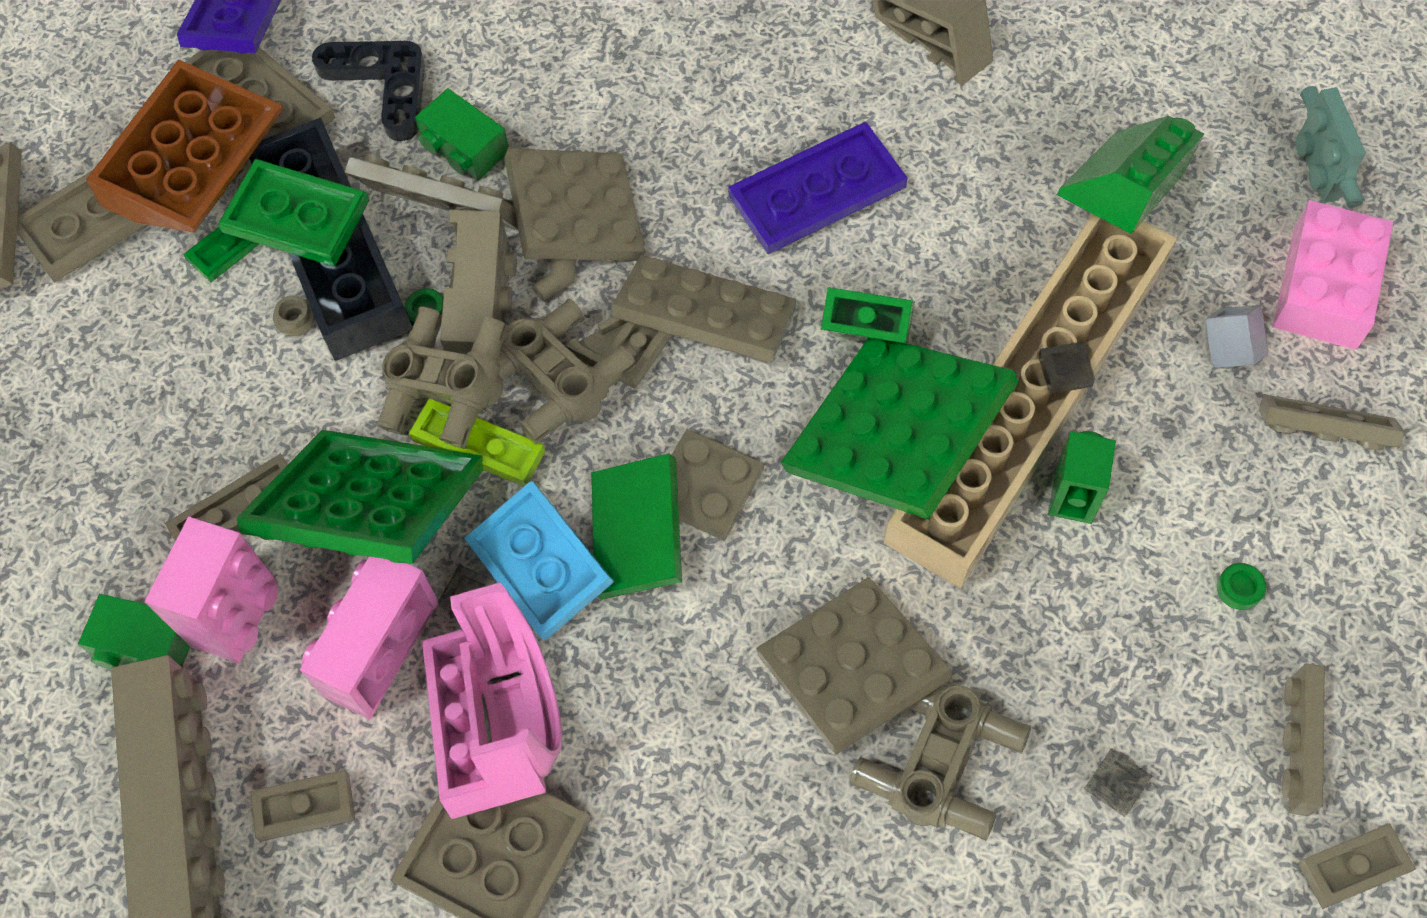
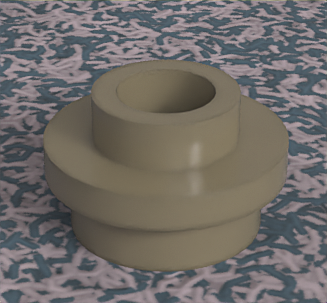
[273,296,315,336]

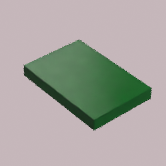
[218,159,370,267]
[591,453,682,600]

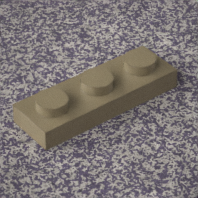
[1259,394,1405,450]
[164,453,288,541]
[1282,663,1325,816]

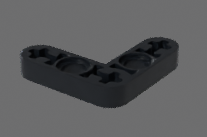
[312,41,425,141]

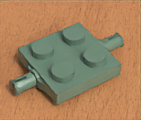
[1296,86,1366,208]

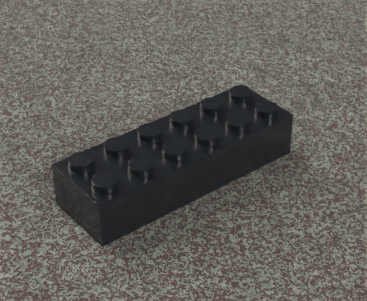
[249,118,412,361]

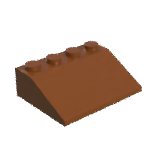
[86,59,284,233]

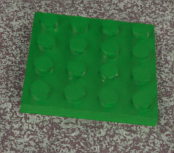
[781,337,1018,520]
[237,430,483,564]

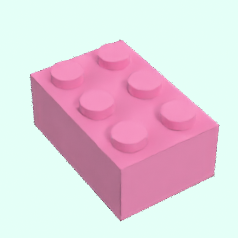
[1272,200,1393,350]
[144,516,278,663]
[300,556,439,720]

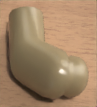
[532,259,576,302]

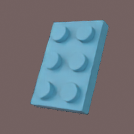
[464,480,615,641]

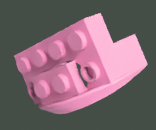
[422,582,562,819]

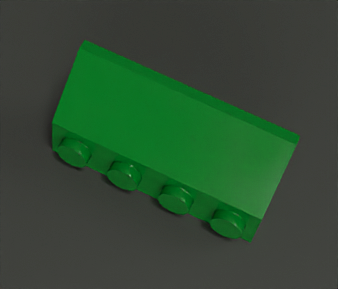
[1057,115,1204,234]

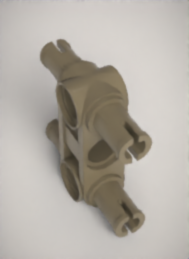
[497,298,636,444]
[375,307,510,449]
[850,685,1031,841]

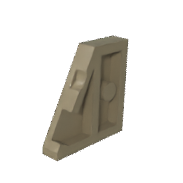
[566,317,672,389]

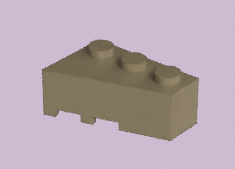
[872,0,994,86]
[440,209,517,354]

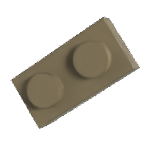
[250,770,355,842]
[1298,823,1416,910]

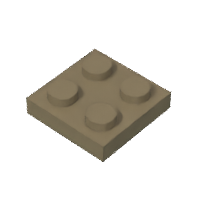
[672,429,764,541]

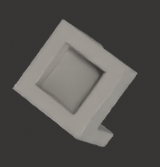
[1205,305,1268,368]

